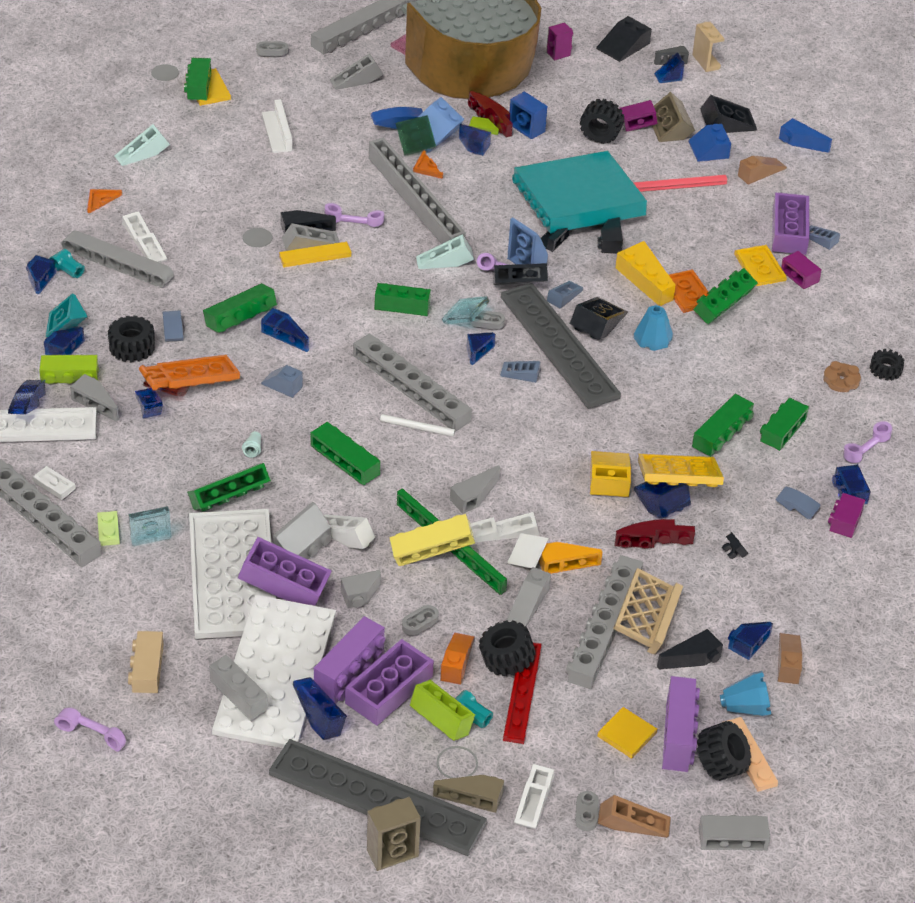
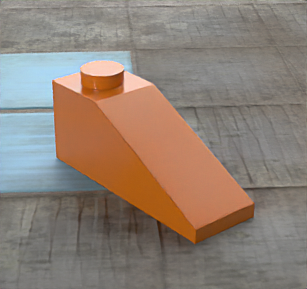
[440,633,475,685]

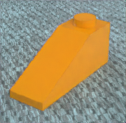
[538,542,603,574]

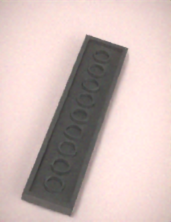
[501,283,621,409]
[269,739,487,856]

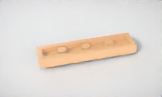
[724,717,778,792]

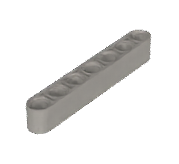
[61,230,174,288]

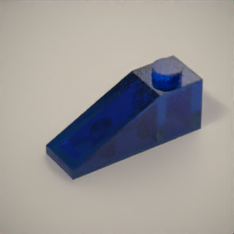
[261,308,309,352]
[292,677,347,740]

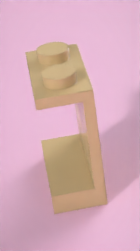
[692,21,725,72]

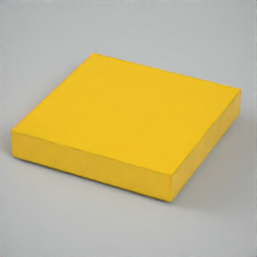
[597,707,657,759]

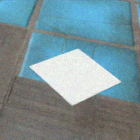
[508,533,549,568]

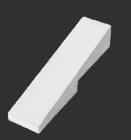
[122,211,167,263]
[470,512,539,542]

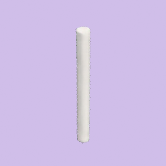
[380,414,455,437]

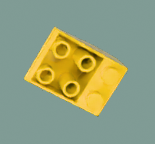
[590,451,631,497]

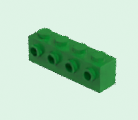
[693,268,758,324]
[203,283,277,333]
[692,393,754,457]
[310,421,381,486]
[187,463,271,512]

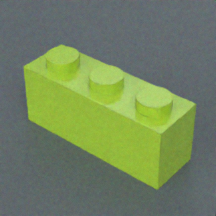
[39,355,99,384]
[409,680,475,741]

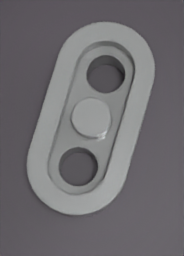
[256,41,288,56]
[469,310,505,329]
[402,605,439,636]
[575,791,599,831]

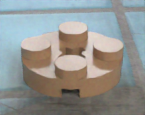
[823,361,861,392]

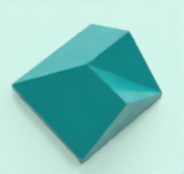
[45,293,88,338]

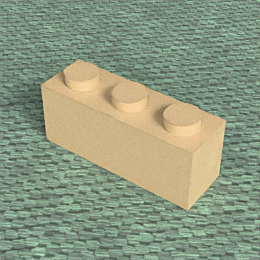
[128,631,164,693]

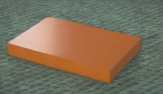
[669,269,708,313]

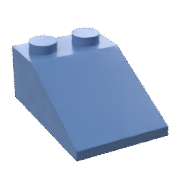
[404,97,464,153]
[507,217,548,264]

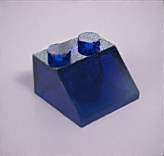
[634,481,691,518]

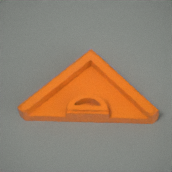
[413,150,443,179]
[87,189,122,213]

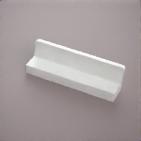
[262,99,292,153]

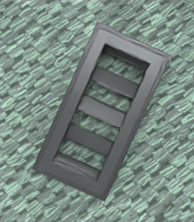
[654,46,689,65]

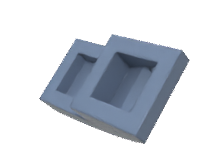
[162,310,183,342]
[775,486,821,520]

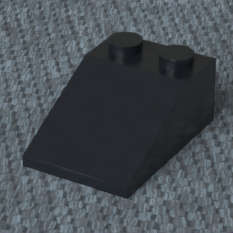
[596,16,652,62]
[700,94,757,133]
[569,297,628,340]

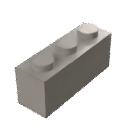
[209,655,268,721]
[699,815,770,851]

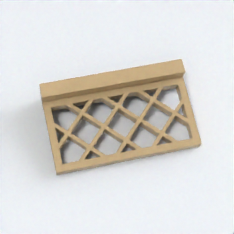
[613,568,683,654]

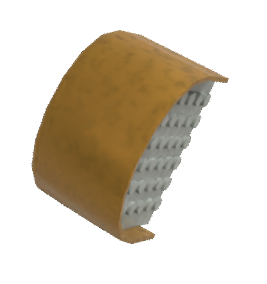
[402,0,542,99]

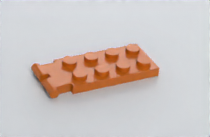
[139,354,240,390]

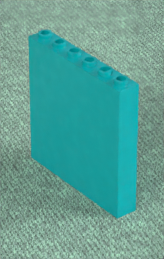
[512,151,647,233]

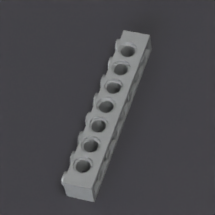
[353,333,472,432]
[0,459,101,567]
[565,555,643,689]

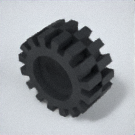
[870,349,905,381]

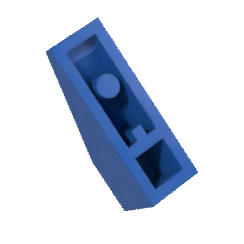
[779,118,832,153]

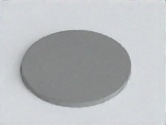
[151,64,179,81]
[243,228,273,247]

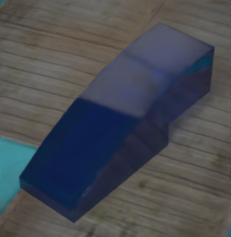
[8,380,46,414]

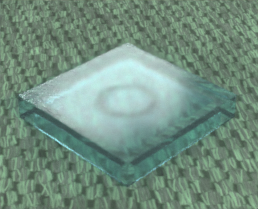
[442,296,490,324]
[128,506,171,546]

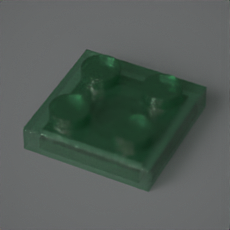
[396,115,436,156]

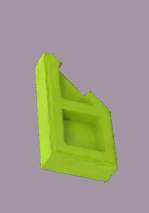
[469,116,499,135]

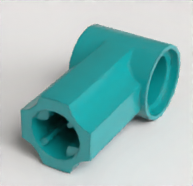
[49,249,85,278]
[455,690,493,728]

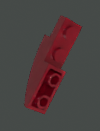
[468,91,513,138]
[614,519,695,549]

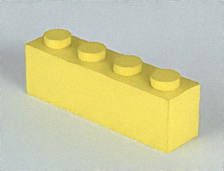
[389,514,475,566]

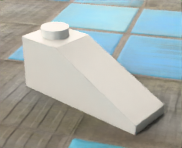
[324,515,375,549]

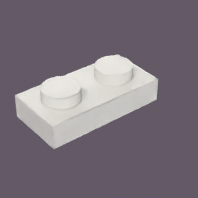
[33,466,75,500]

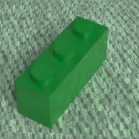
[184,57,212,100]
[374,283,431,316]
[760,397,809,451]

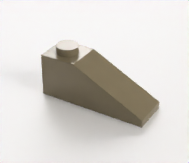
[433,775,504,813]

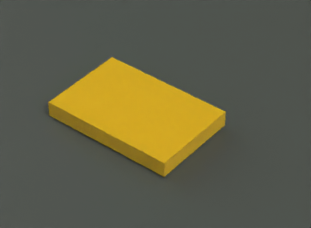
[185,68,231,106]
[734,245,787,287]

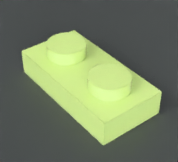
[97,511,120,546]

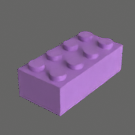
[772,192,809,255]
[238,537,332,606]
[314,616,385,706]
[345,639,434,726]
[662,676,700,772]

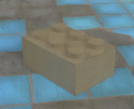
[367,797,421,871]

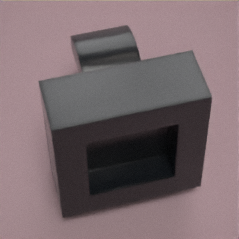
[722,532,749,559]

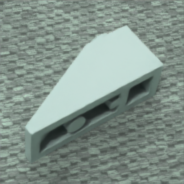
[114,124,170,166]
[416,234,474,269]

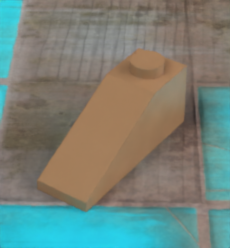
[738,155,787,185]
[777,633,802,684]
[598,795,671,838]

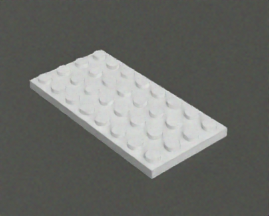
[189,509,276,639]
[212,595,336,748]

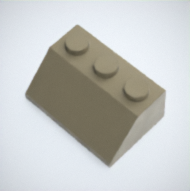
[652,92,695,142]

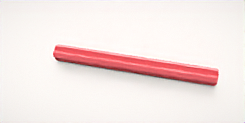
[633,175,727,192]

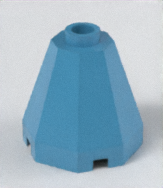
[633,305,673,351]
[720,671,771,716]

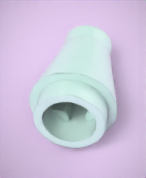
[242,431,261,458]

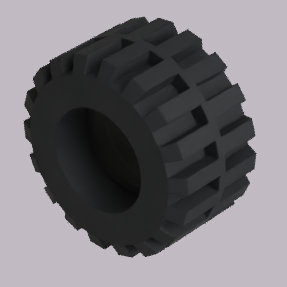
[580,99,625,144]
[108,315,155,363]
[479,620,535,676]
[697,721,751,781]

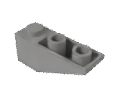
[450,465,500,514]

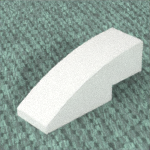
[514,764,554,829]

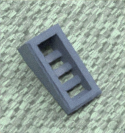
[809,225,840,250]
[547,281,583,309]
[500,361,541,383]

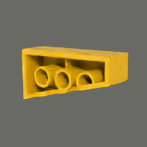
[615,241,676,306]

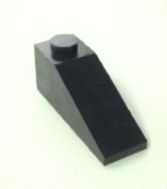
[280,210,336,233]
[597,217,623,254]
[492,263,548,285]
[657,629,723,670]

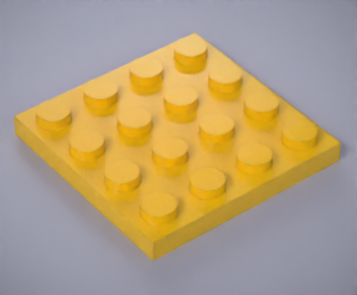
[638,453,724,487]

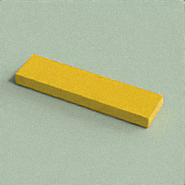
[279,241,351,268]

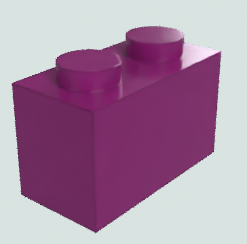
[546,22,573,61]
[620,100,658,131]
[781,251,822,289]
[828,493,865,538]

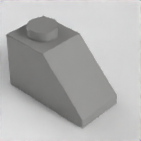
[341,570,381,608]

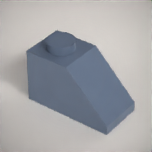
[261,365,303,398]

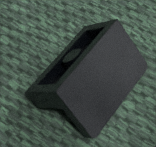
[540,228,572,252]

